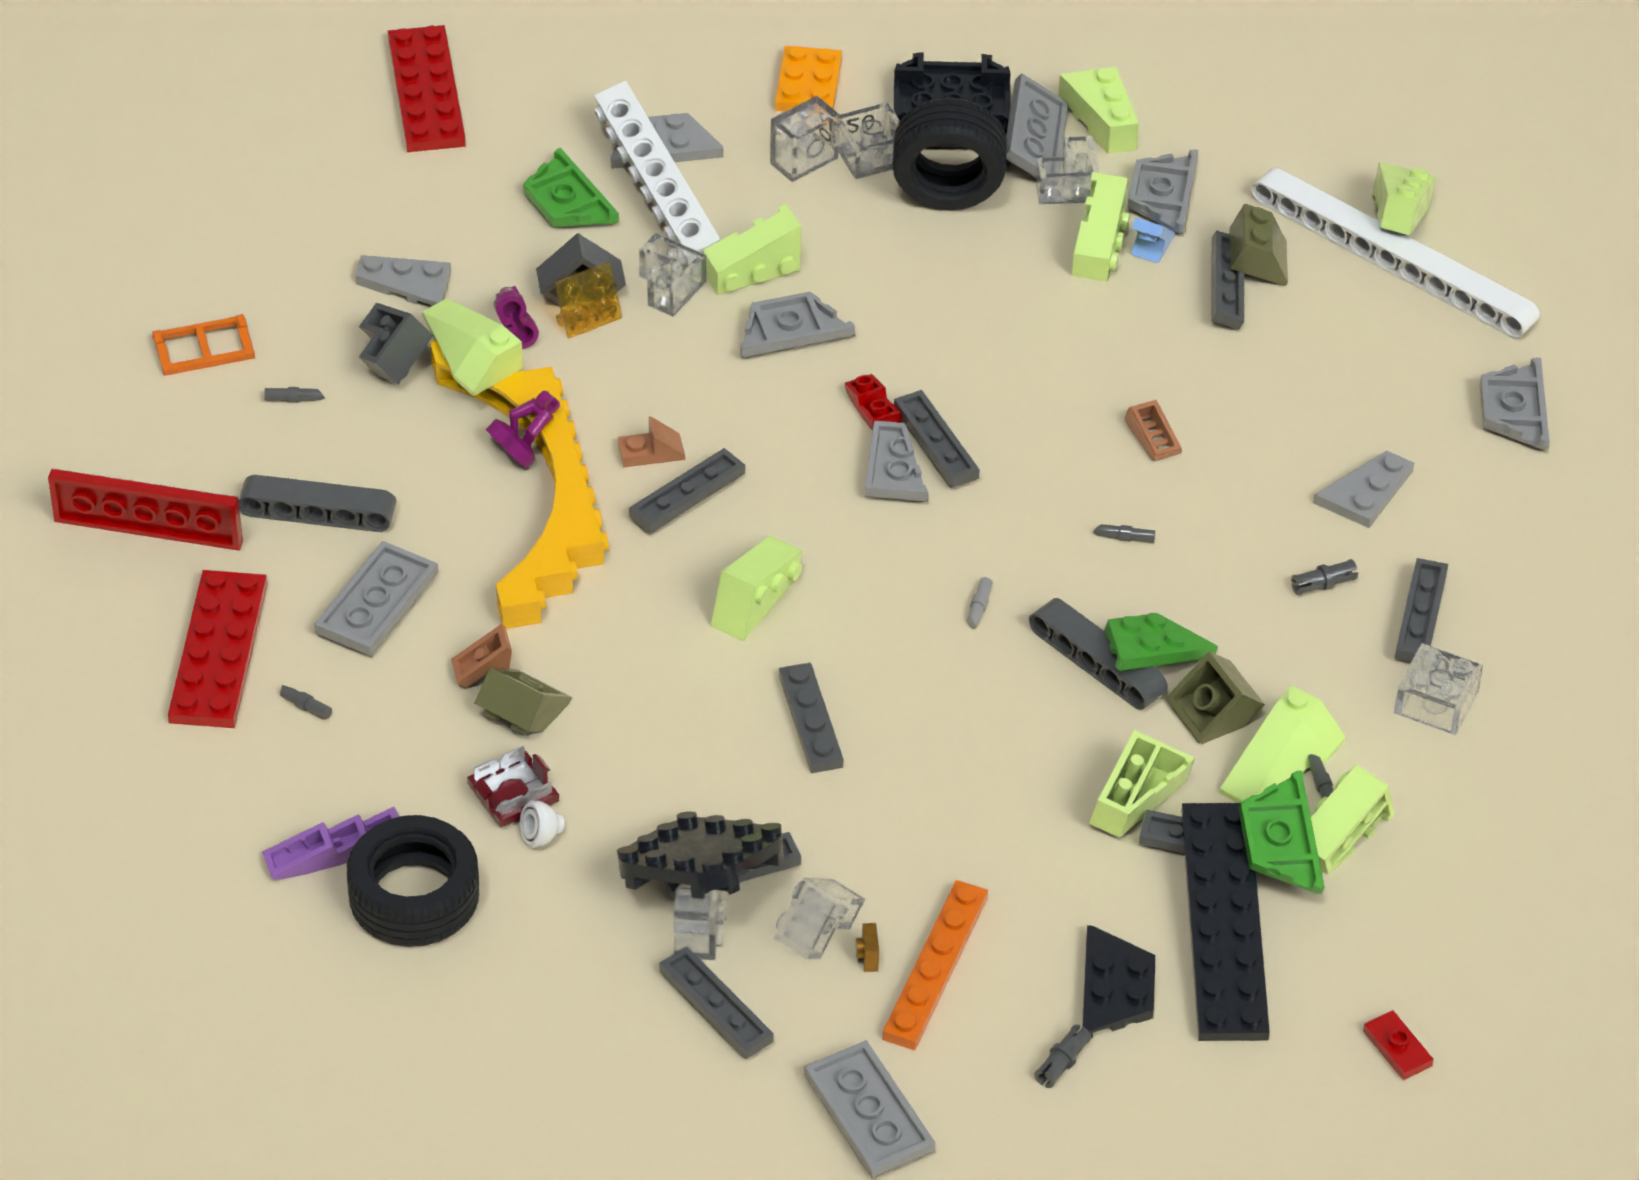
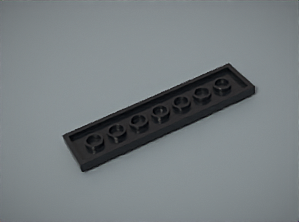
[1181,803,1270,1041]

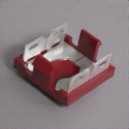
[467,745,559,828]

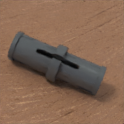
[1291,559,1358,595]
[1034,1024,1091,1088]

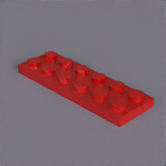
[387,25,466,153]
[48,469,243,551]
[168,570,268,728]

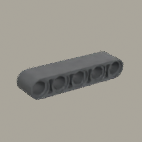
[239,475,397,532]
[1029,598,1168,710]

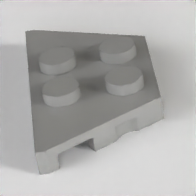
[610,113,723,169]
[1128,149,1198,234]
[740,292,855,358]
[1480,357,1550,450]

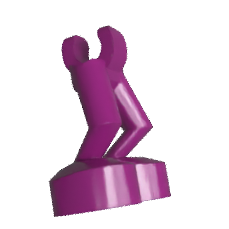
[494,286,539,349]
[486,390,560,469]

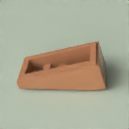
[1125,400,1182,461]

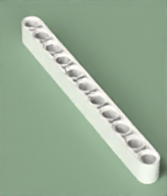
[1251,168,1540,338]

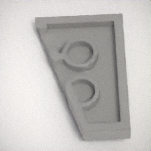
[356,255,451,306]
[865,421,928,502]
[1313,450,1414,528]

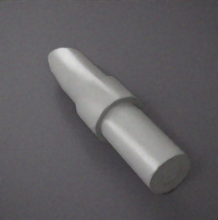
[967,577,993,629]

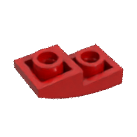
[844,374,901,430]

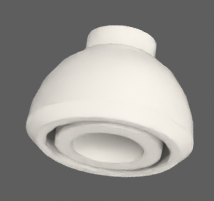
[520,800,564,848]

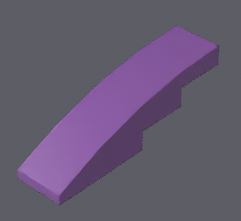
[262,806,400,880]

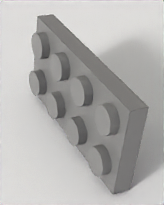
[1006,73,1068,186]
[314,541,438,656]
[804,1040,936,1178]

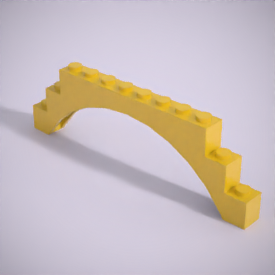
[430,340,609,629]

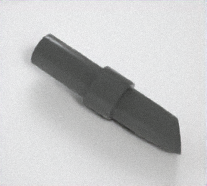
[265,387,325,402]
[1093,524,1156,543]
[280,685,332,719]
[1308,754,1334,798]

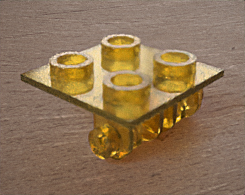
[555,262,622,339]

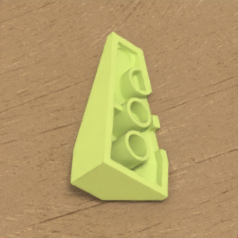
[422,298,523,396]
[1219,685,1345,803]

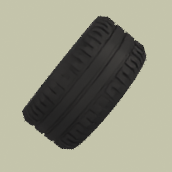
[892,98,1007,210]
[347,815,479,947]

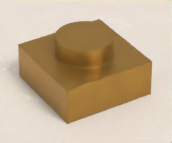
[856,923,879,972]

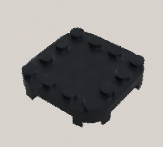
[893,52,1011,148]
[617,811,784,899]

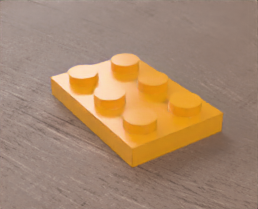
[775,46,842,116]

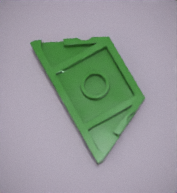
[523,147,619,227]
[1104,613,1218,671]
[1238,771,1325,894]

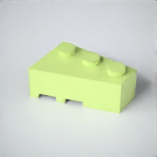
[1058,67,1139,154]
[1372,161,1436,235]
[1072,172,1130,281]
[703,203,801,295]
[711,536,803,641]
[1089,730,1195,838]
[1311,764,1394,875]

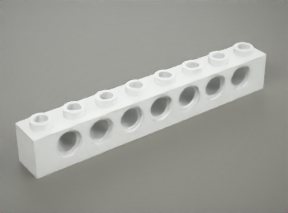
[594,81,721,273]

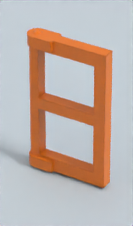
[152,314,255,376]

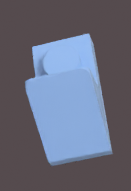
[1131,217,1175,263]

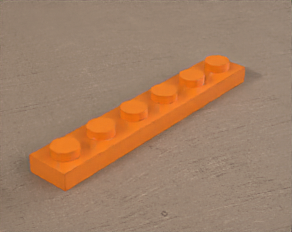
[882,880,988,1050]

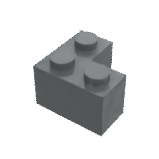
[536,233,626,307]
[358,303,434,385]

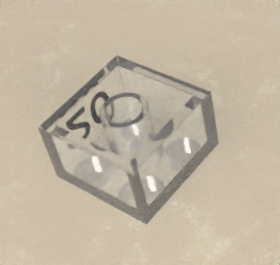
[770,96,839,182]
[833,102,900,180]
[1394,643,1483,735]

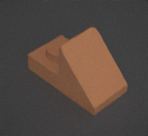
[618,416,685,468]
[451,624,512,689]

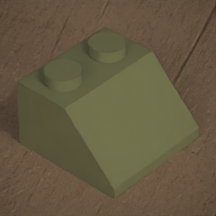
[1229,203,1288,286]
[1165,651,1265,744]
[474,667,572,735]

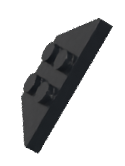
[1082,925,1156,1038]

